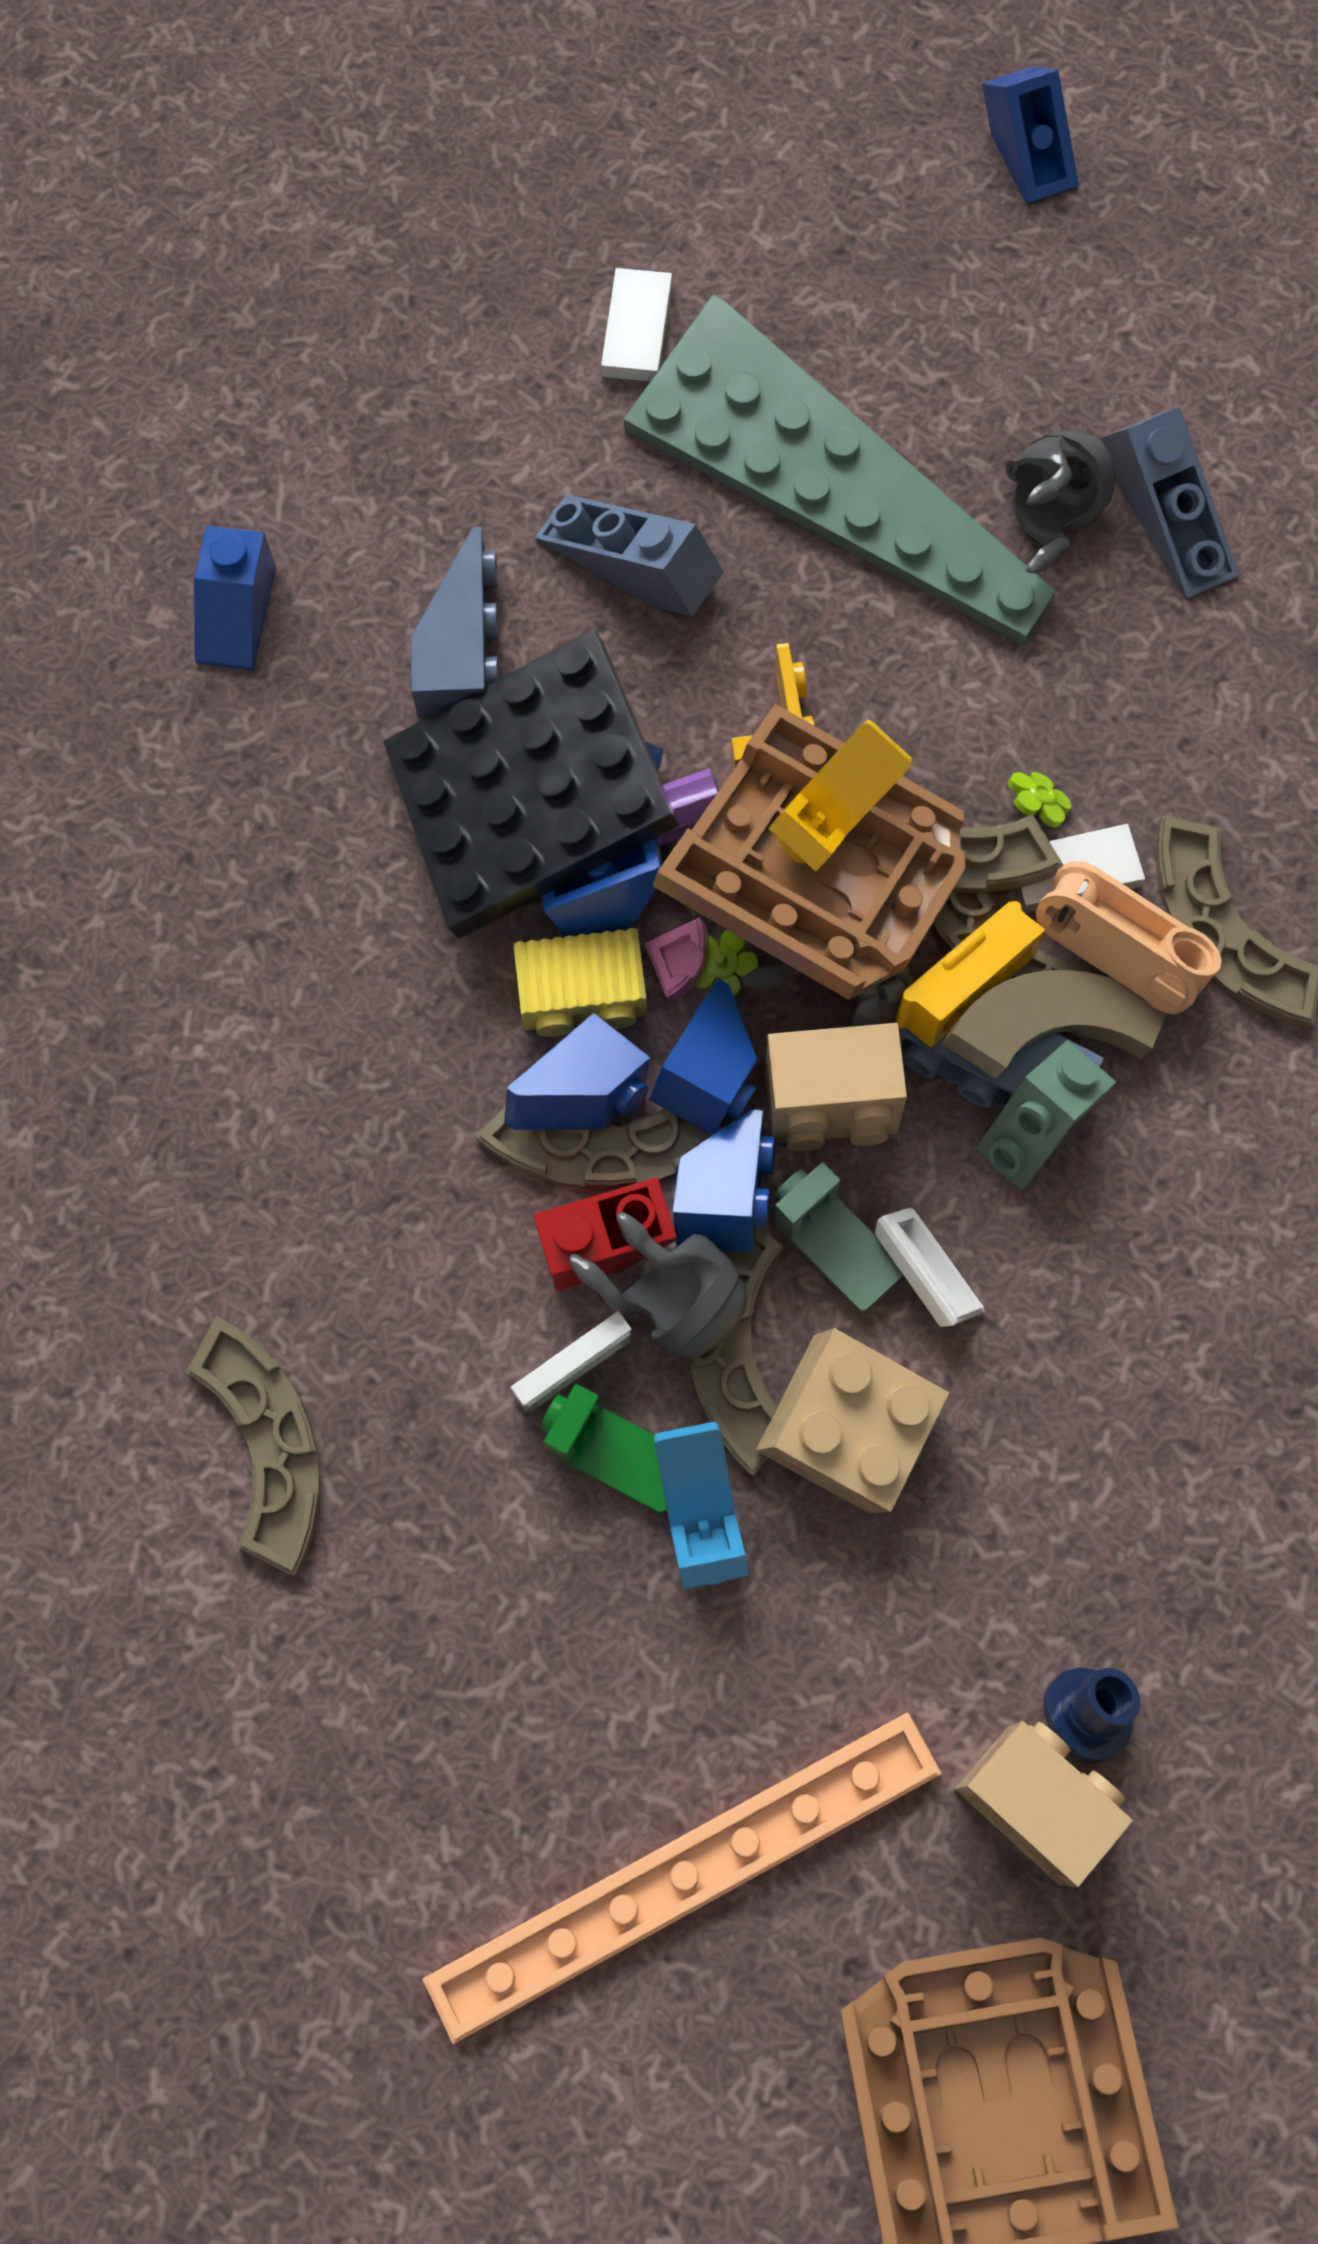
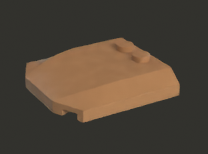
[653,703,965,1000]
[840,1937,1179,2244]

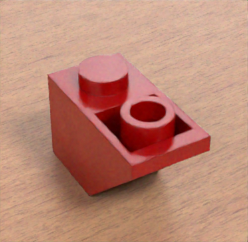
[533,1177,677,1291]

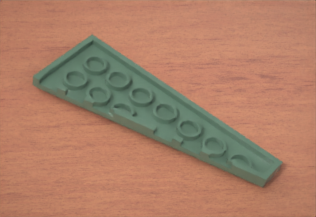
[624,294,1056,646]

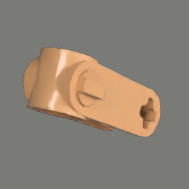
[1036,861,1222,1014]

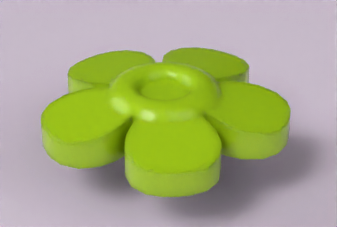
[1008,772,1072,827]
[694,930,760,998]

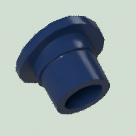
[1043,1667,1140,1763]

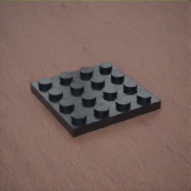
[383,628,680,939]

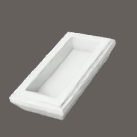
[875,1208,985,1327]

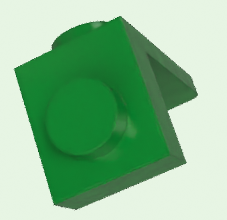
[540,1383,667,1514]

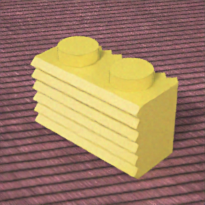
[513,928,648,1037]

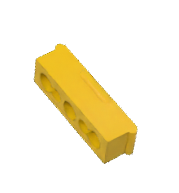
[895,901,1045,1048]

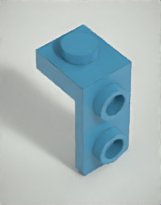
[654,1422,749,1589]

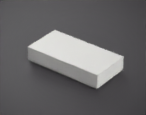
[601,268,672,382]
[1016,824,1145,913]
[511,1311,632,1413]

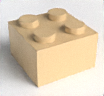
[765,1023,907,1151]
[756,1328,949,1513]
[954,1721,1133,1887]

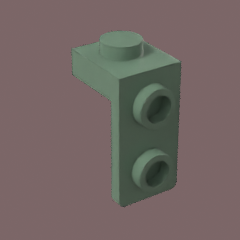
[977,1040,1116,1189]
[773,1162,904,1313]

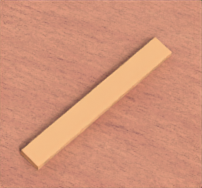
[423,1712,941,2044]

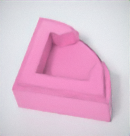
[644,917,709,1002]

